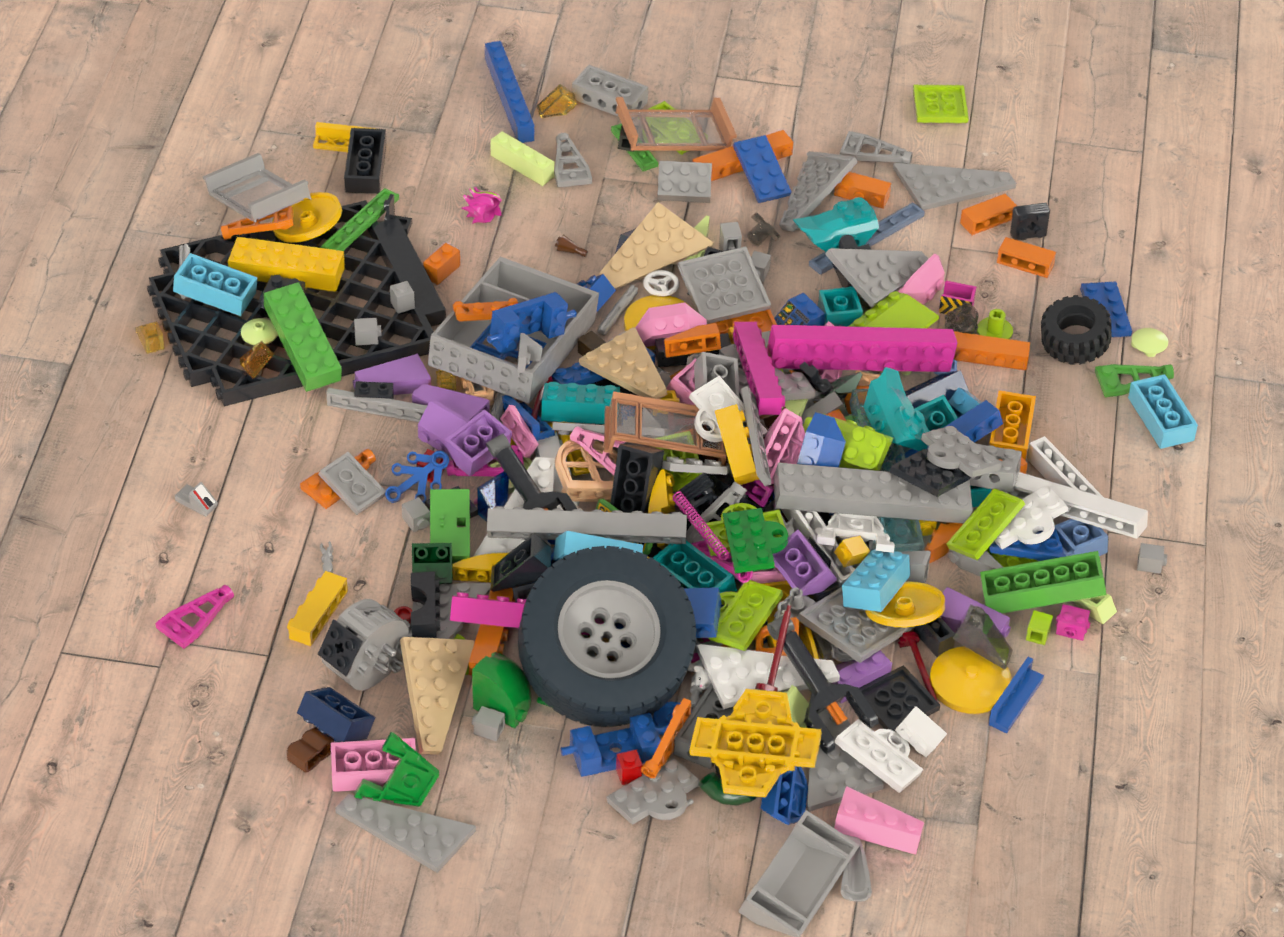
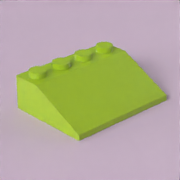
[848,291,939,328]

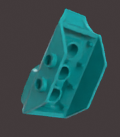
[793,197,879,252]
[863,367,930,451]

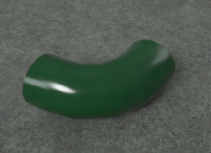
[698,772,756,806]

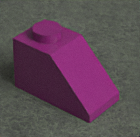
[742,480,774,507]

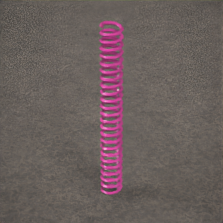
[673,491,730,560]

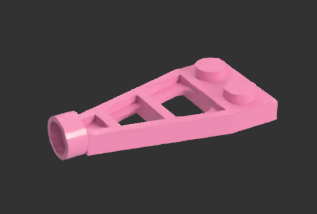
[570,426,625,475]

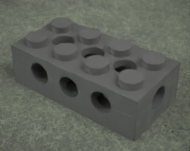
[674,683,734,770]

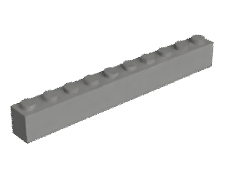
[487,506,687,544]

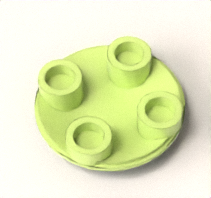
[1131,328,1168,357]

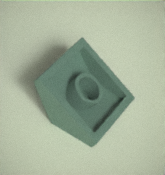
[819,372,862,398]

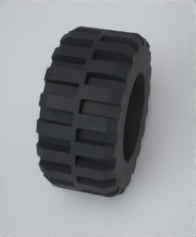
[1041,295,1111,365]

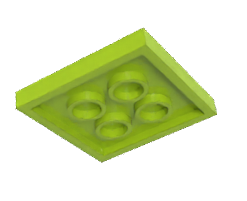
[913,85,969,123]

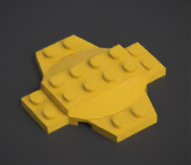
[689,689,822,798]

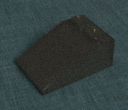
[952,604,1013,670]

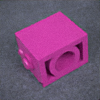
[1056,604,1091,641]

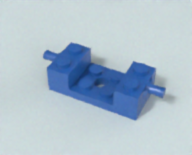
[487,292,577,354]
[560,713,668,777]

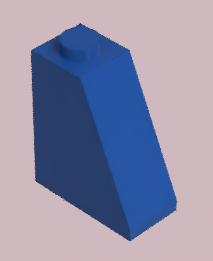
[684,587,722,638]

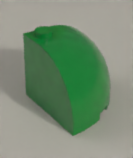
[472,652,532,728]

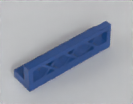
[502,395,555,441]
[989,657,1044,733]

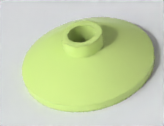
[241,318,278,346]

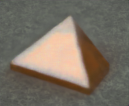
[239,341,274,379]

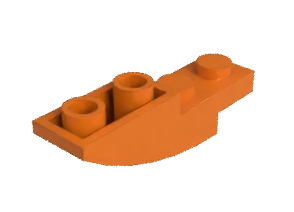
[925,522,963,563]

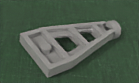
[840,131,913,164]
[555,133,592,187]
[686,482,747,544]

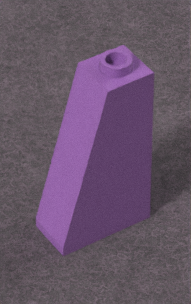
[353,354,431,395]
[411,384,489,420]
[940,587,1011,643]

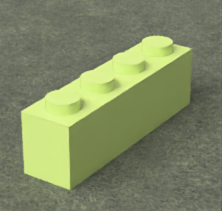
[491,131,554,186]

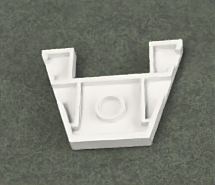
[816,513,895,553]

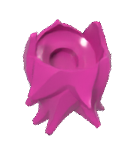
[461,187,502,224]

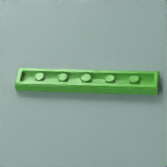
[320,188,399,251]

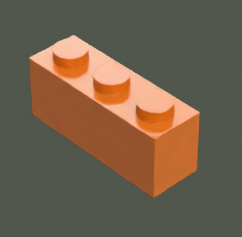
[834,172,891,209]
[960,193,1017,235]
[997,237,1056,278]

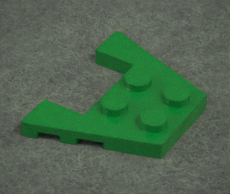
[354,732,439,806]

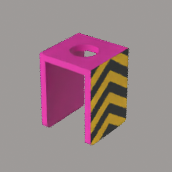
[939,281,977,319]

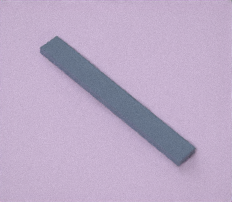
[809,202,925,275]

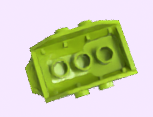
[803,414,893,471]

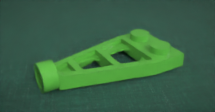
[1095,364,1174,398]

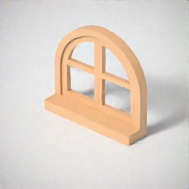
[555,438,618,502]

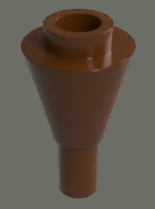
[555,235,588,257]

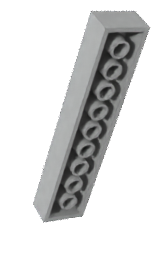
[773,463,973,524]

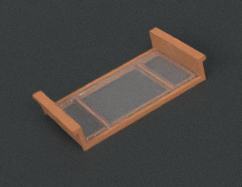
[615,97,737,151]
[604,391,727,466]

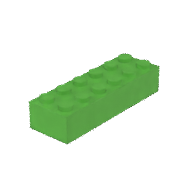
[264,282,342,392]
[980,551,1107,614]

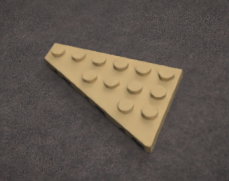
[597,202,714,289]
[579,327,667,399]
[400,637,474,755]

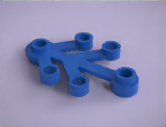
[385,451,449,504]

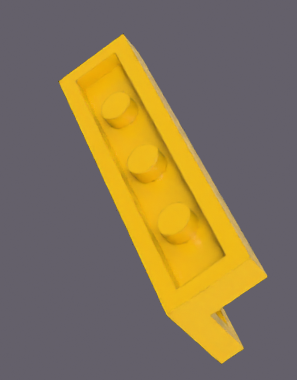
[313,122,377,152]

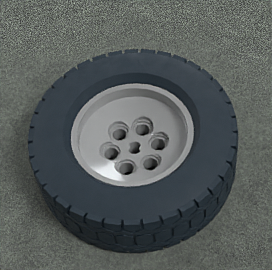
[518,546,696,727]

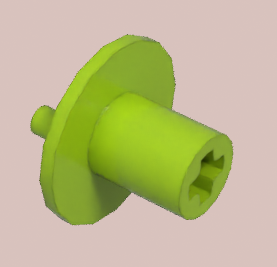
[977,309,1013,339]

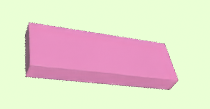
[500,405,539,458]

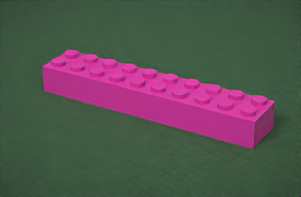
[767,325,957,372]

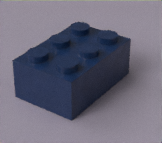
[297,687,376,742]

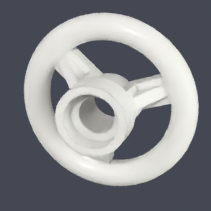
[643,270,679,296]

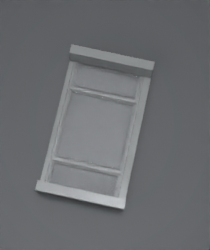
[203,153,311,223]

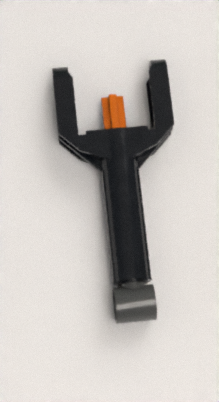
[486,434,577,540]
[767,616,879,754]

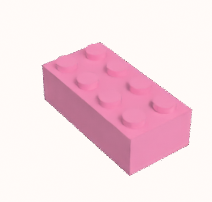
[331,738,416,792]

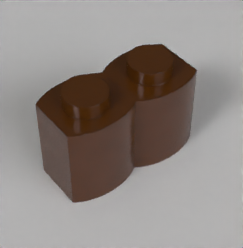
[287,727,334,773]

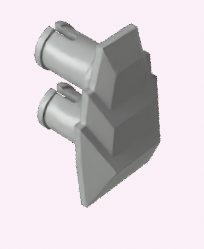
[774,587,815,622]

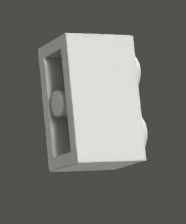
[895,707,947,758]

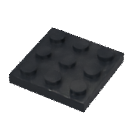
[890,449,971,497]
[859,665,940,732]

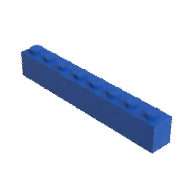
[485,41,535,143]

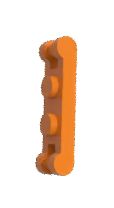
[452,298,518,321]

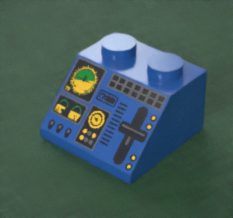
[774,292,825,326]

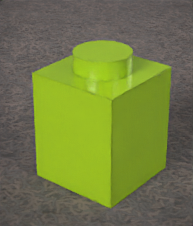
[1026,610,1053,645]

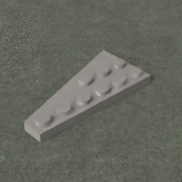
[336,794,476,873]

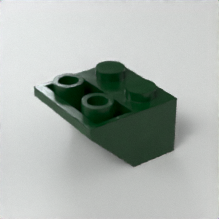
[412,543,453,584]

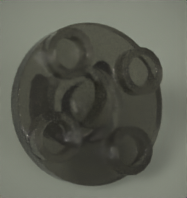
[747,212,781,246]
[945,303,979,334]

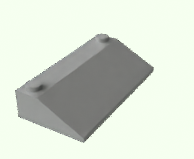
[738,810,860,937]

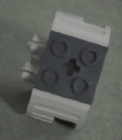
[317,599,412,690]

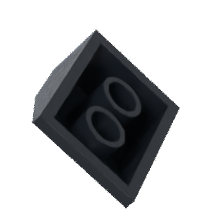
[490,533,551,592]

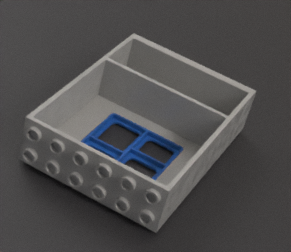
[428,256,599,403]

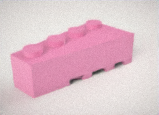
[834,786,924,854]

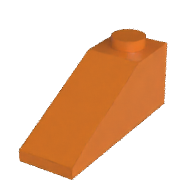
[664,323,721,358]

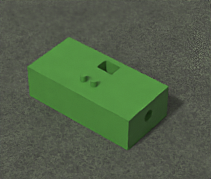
[430,489,470,565]

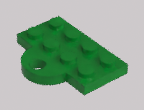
[722,508,788,574]

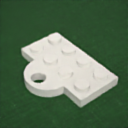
[689,376,768,444]
[994,484,1068,549]
[834,719,923,793]

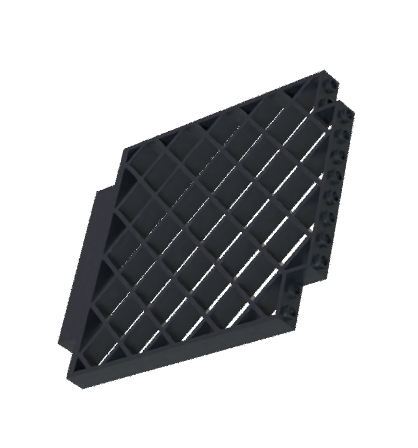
[147,200,446,407]

